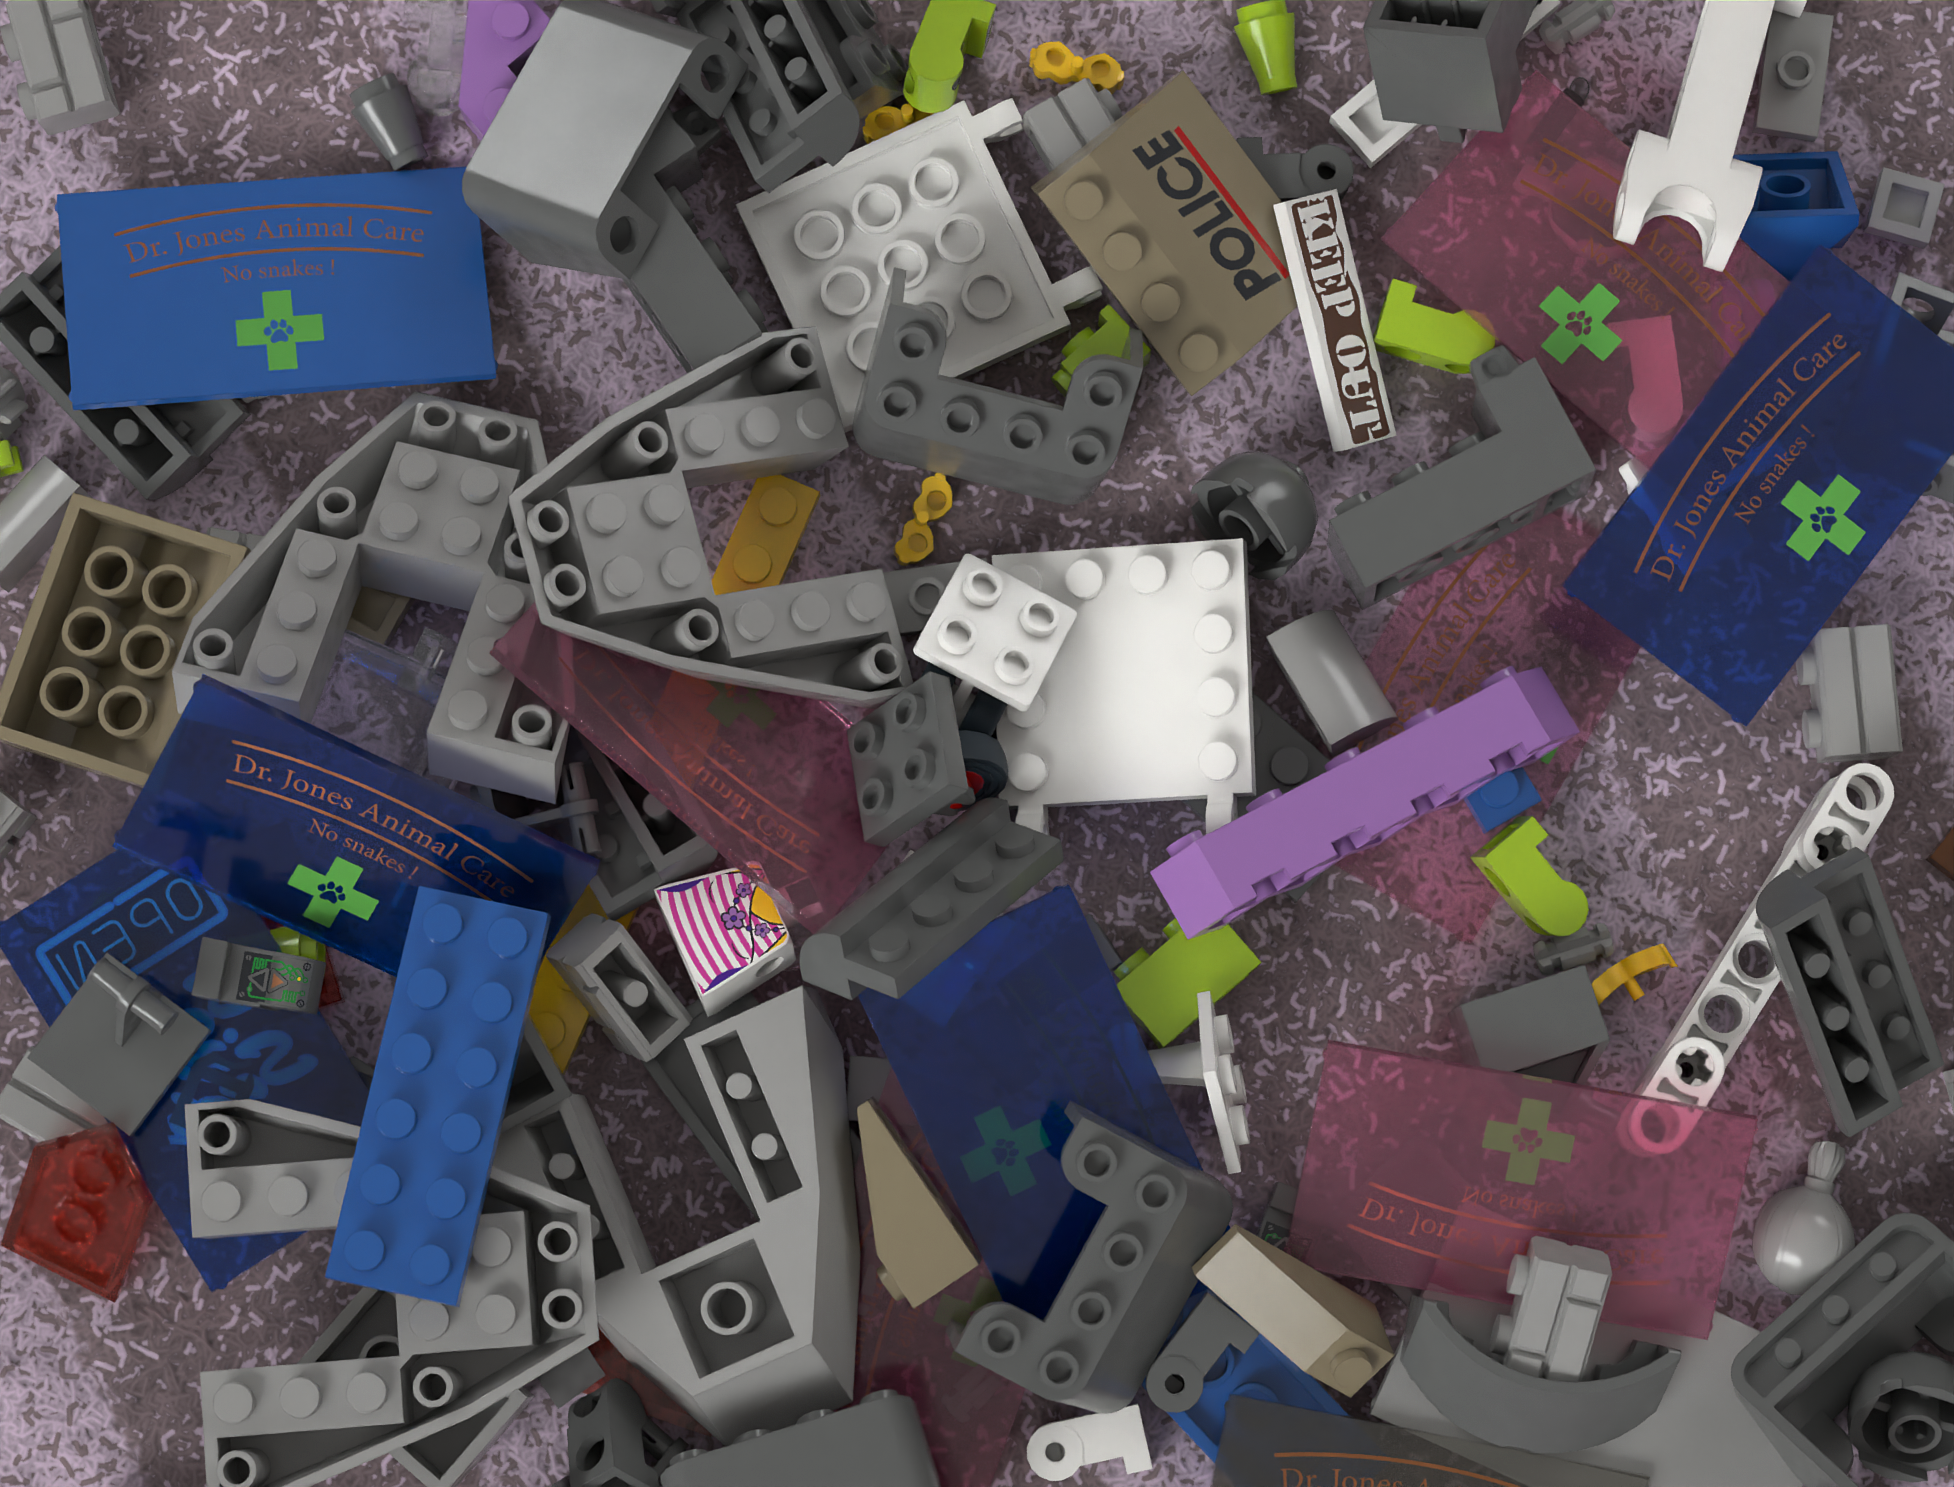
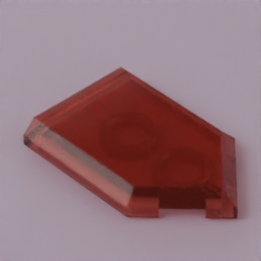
[0,1122,154,1303]

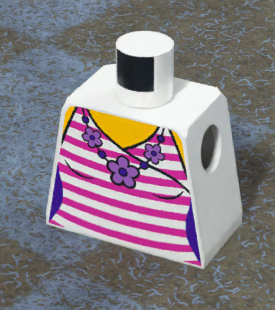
[654,864,820,1017]

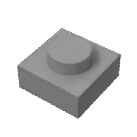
[1863,167,1945,249]

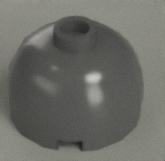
[1191,451,1318,580]
[1847,1351,1954,1483]

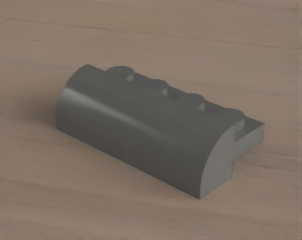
[676,0,860,193]
[0,246,251,500]
[541,641,718,921]
[800,798,1064,1000]
[1756,847,1944,1137]

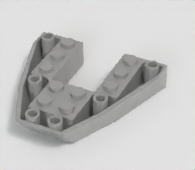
[507,326,913,710]
[172,391,573,804]
[493,985,860,1446]
[185,1099,599,1487]

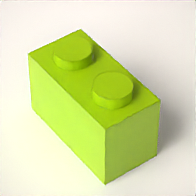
[1111,918,1262,1049]

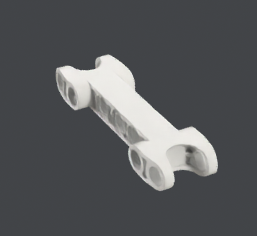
[1613,0,1807,272]
[1615,763,1894,1156]

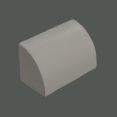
[0,455,92,593]
[1266,610,1399,757]

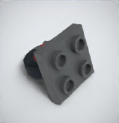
[847,671,1008,847]

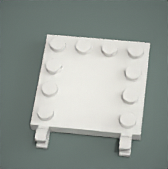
[736,98,1103,432]
[992,538,1256,836]

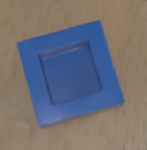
[1464,767,1542,835]

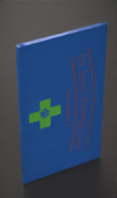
[55,166,498,411]

